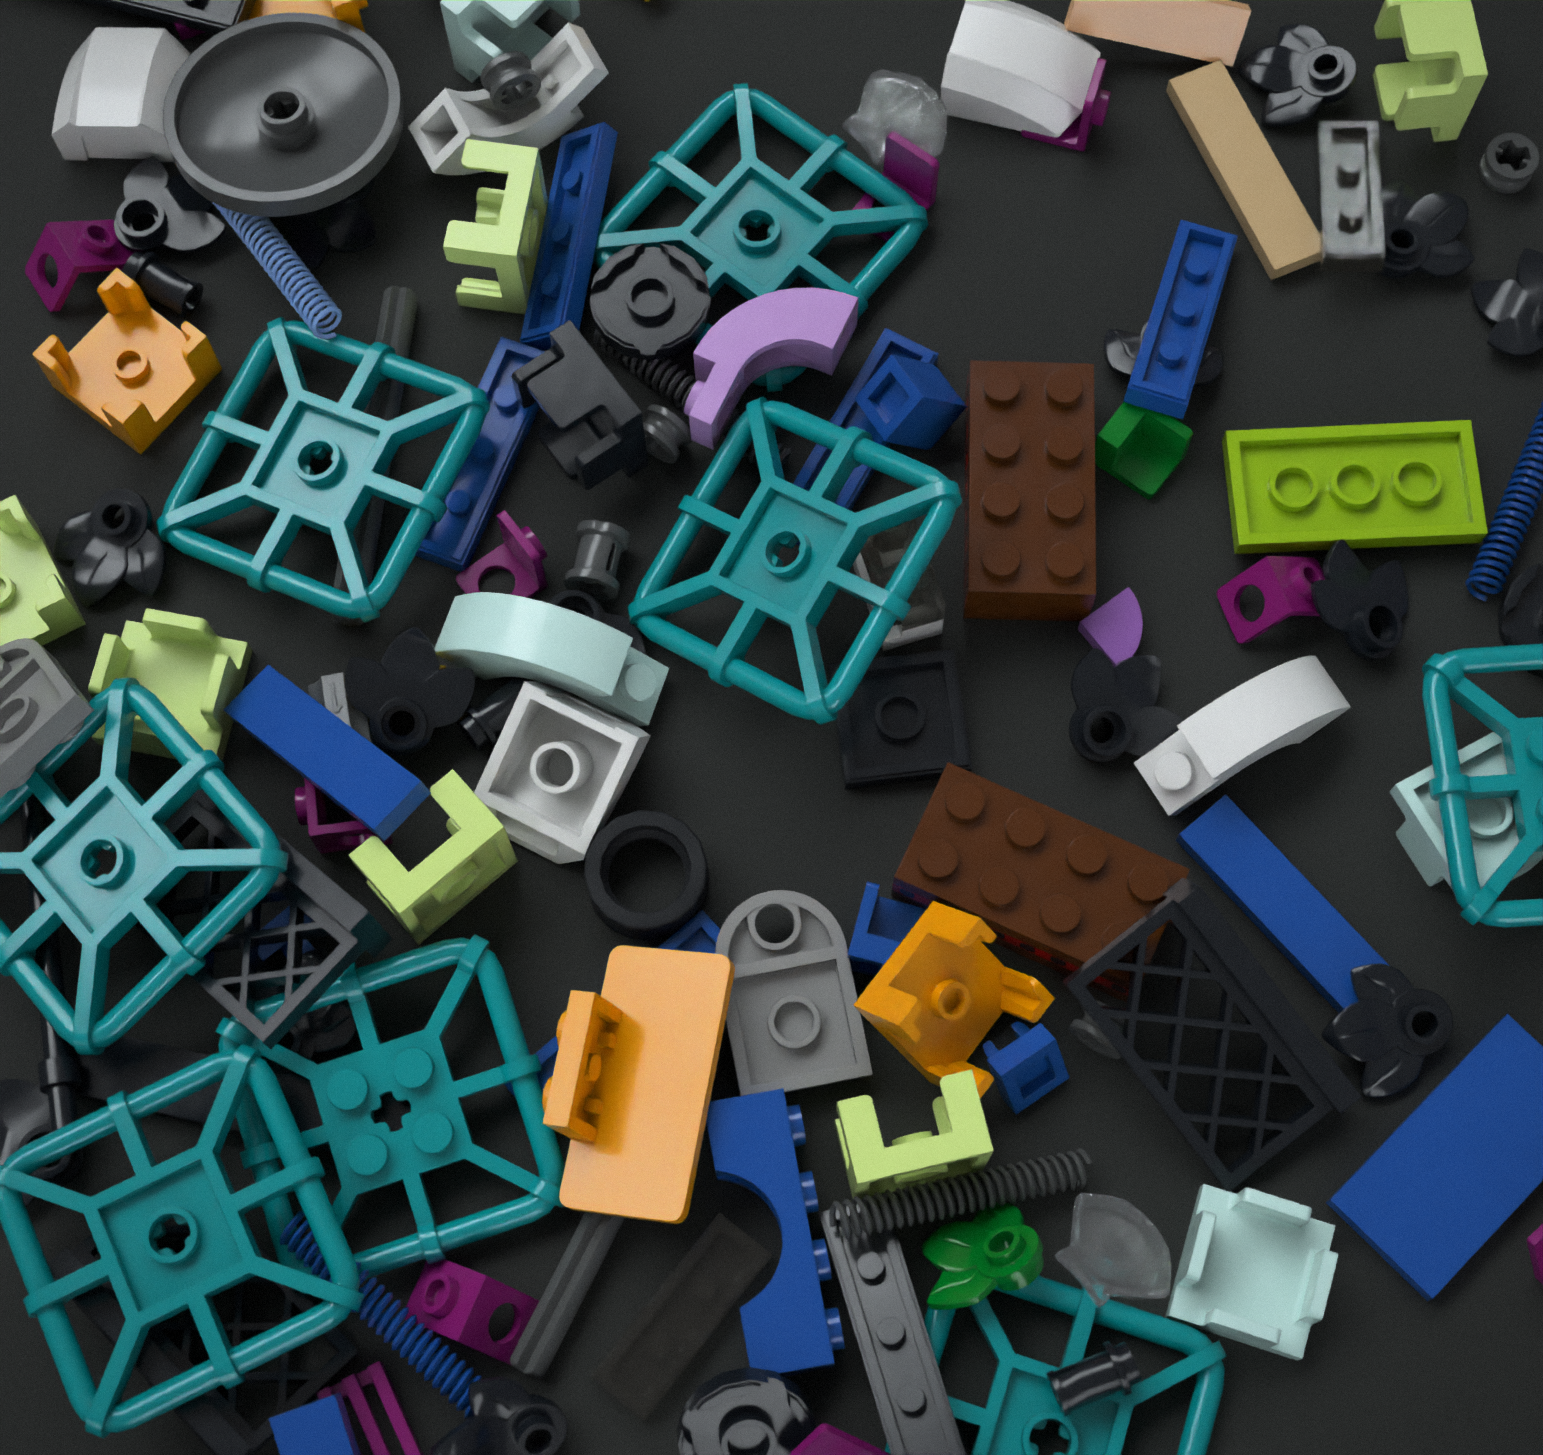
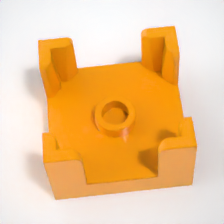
[32,268,222,455]
[853,901,1055,1099]

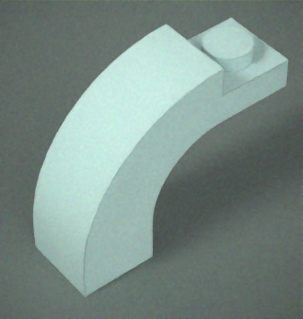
[434,592,669,726]

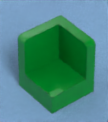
[1095,402,1193,499]

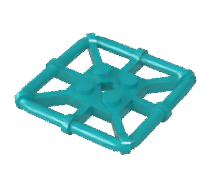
[593,83,928,392]
[156,316,490,623]
[627,396,962,725]
[1422,643,1543,928]
[0,678,288,1055]
[215,934,565,1295]
[0,1044,365,1438]
[884,1276,1227,1455]

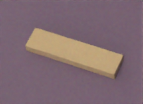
[1166,60,1328,280]

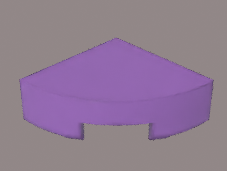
[1078,587,1143,667]

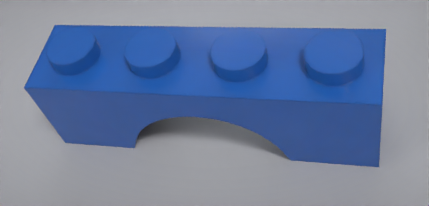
[706,1088,845,1377]

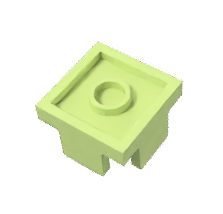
[1373,0,1488,142]
[88,608,253,761]

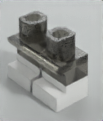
[853,519,946,651]

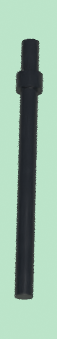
[19,793,82,1132]

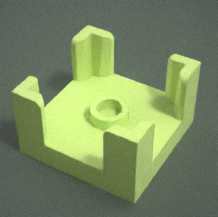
[443,139,548,314]
[0,495,86,646]
[349,769,518,945]
[834,1069,994,1199]

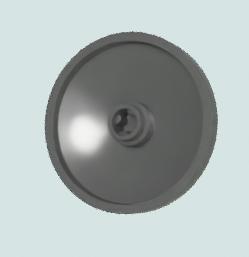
[163,13,404,217]

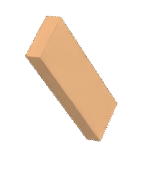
[1064,0,1251,67]

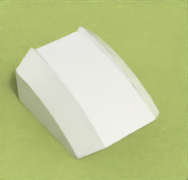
[941,0,1101,138]
[52,27,191,162]
[474,681,650,864]

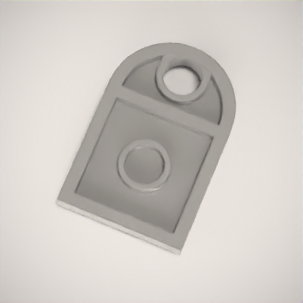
[0,638,94,798]
[715,890,873,1096]

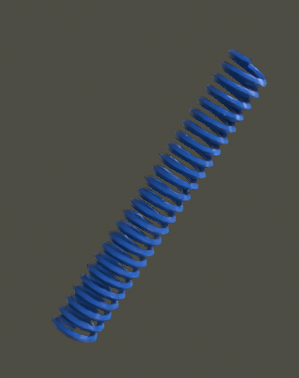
[1465,402,1543,601]
[280,1210,482,1419]

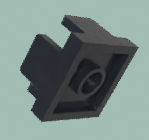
[511,320,648,490]

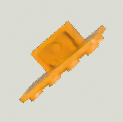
[542,945,735,1224]

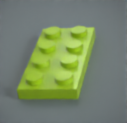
[1222,420,1488,554]

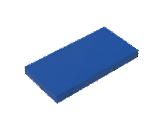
[1326,1014,1543,1301]

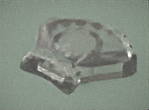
[842,69,947,166]
[1055,1193,1172,1308]

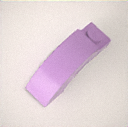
[684,287,858,450]

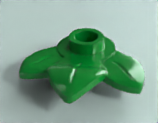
[922,1202,1044,1310]

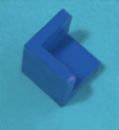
[854,354,967,450]
[847,881,926,977]

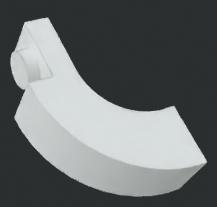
[408,23,609,175]
[1134,655,1351,816]

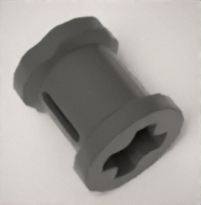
[563,520,631,600]

